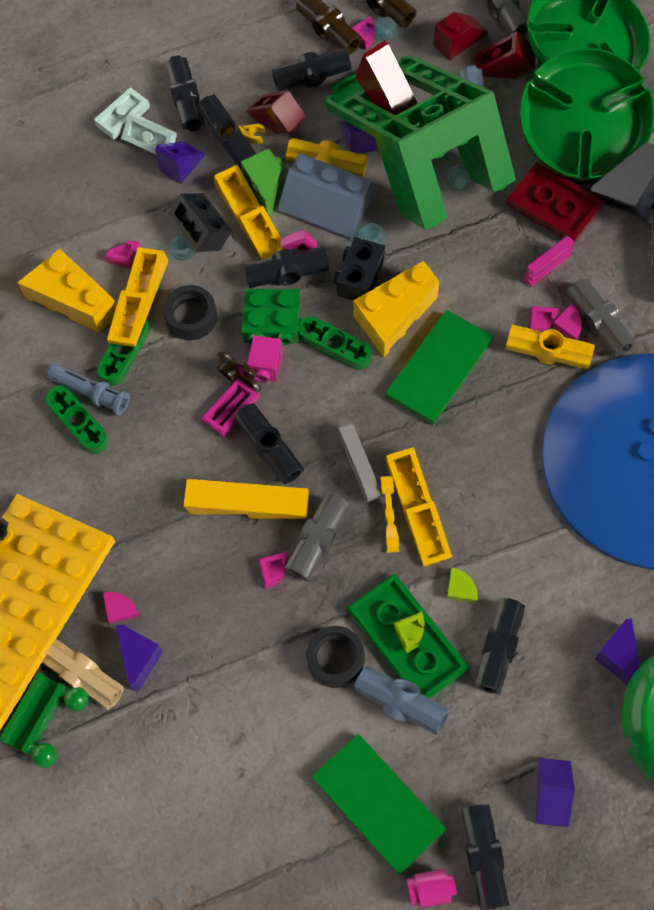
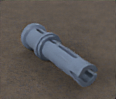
[47,363,130,416]

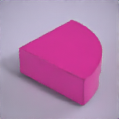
[352,16,375,50]
[280,230,317,250]
[105,241,141,269]
[553,304,582,340]
[529,306,559,332]
[258,552,289,589]
[103,592,140,624]

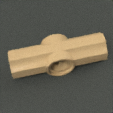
[42,639,124,710]

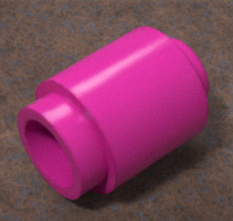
[406,868,457,909]

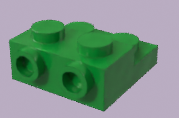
[242,289,300,346]

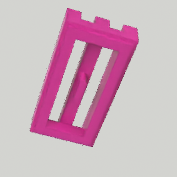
[524,236,575,287]
[201,378,260,438]

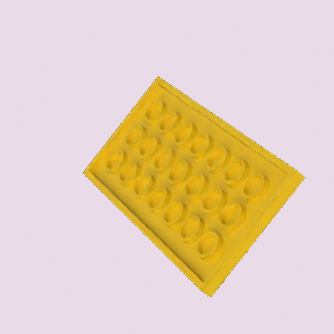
[0,494,115,730]

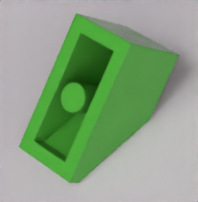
[241,148,285,215]

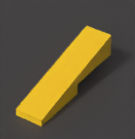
[214,164,283,260]
[107,247,169,347]
[384,447,452,567]
[183,479,309,519]

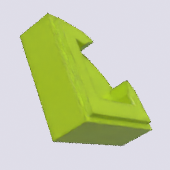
[447,567,478,604]
[394,612,425,653]

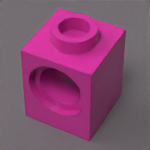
[247,335,283,383]

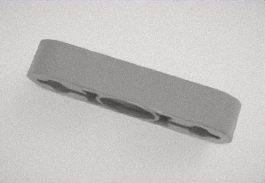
[337,423,381,502]

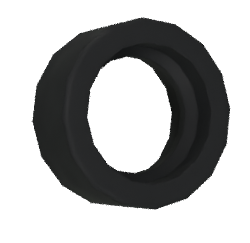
[163,285,217,341]
[306,625,365,688]

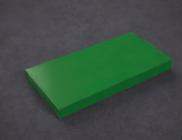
[385,309,494,426]
[347,573,470,699]
[312,734,447,876]

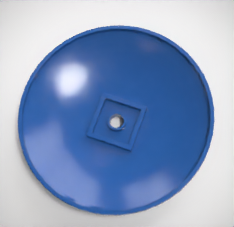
[542,354,654,570]

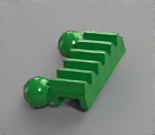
[0,672,89,768]

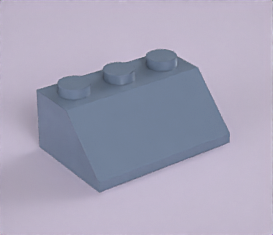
[278,153,373,240]

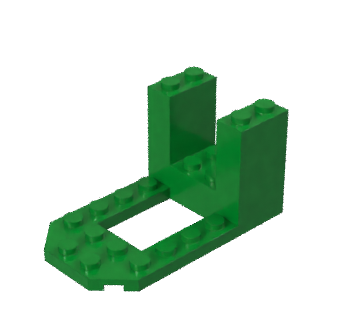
[325,55,516,230]

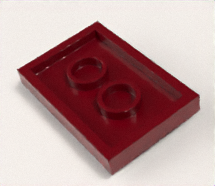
[506,162,605,244]

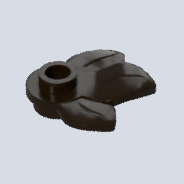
[217,351,261,392]

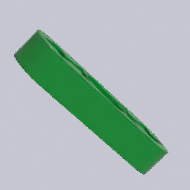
[299,316,372,370]
[97,318,150,386]
[46,386,108,454]

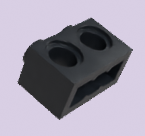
[168,193,232,252]
[333,237,385,301]

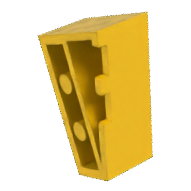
[17,248,116,332]
[353,261,439,358]

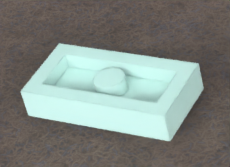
[94,87,150,140]
[121,113,177,155]

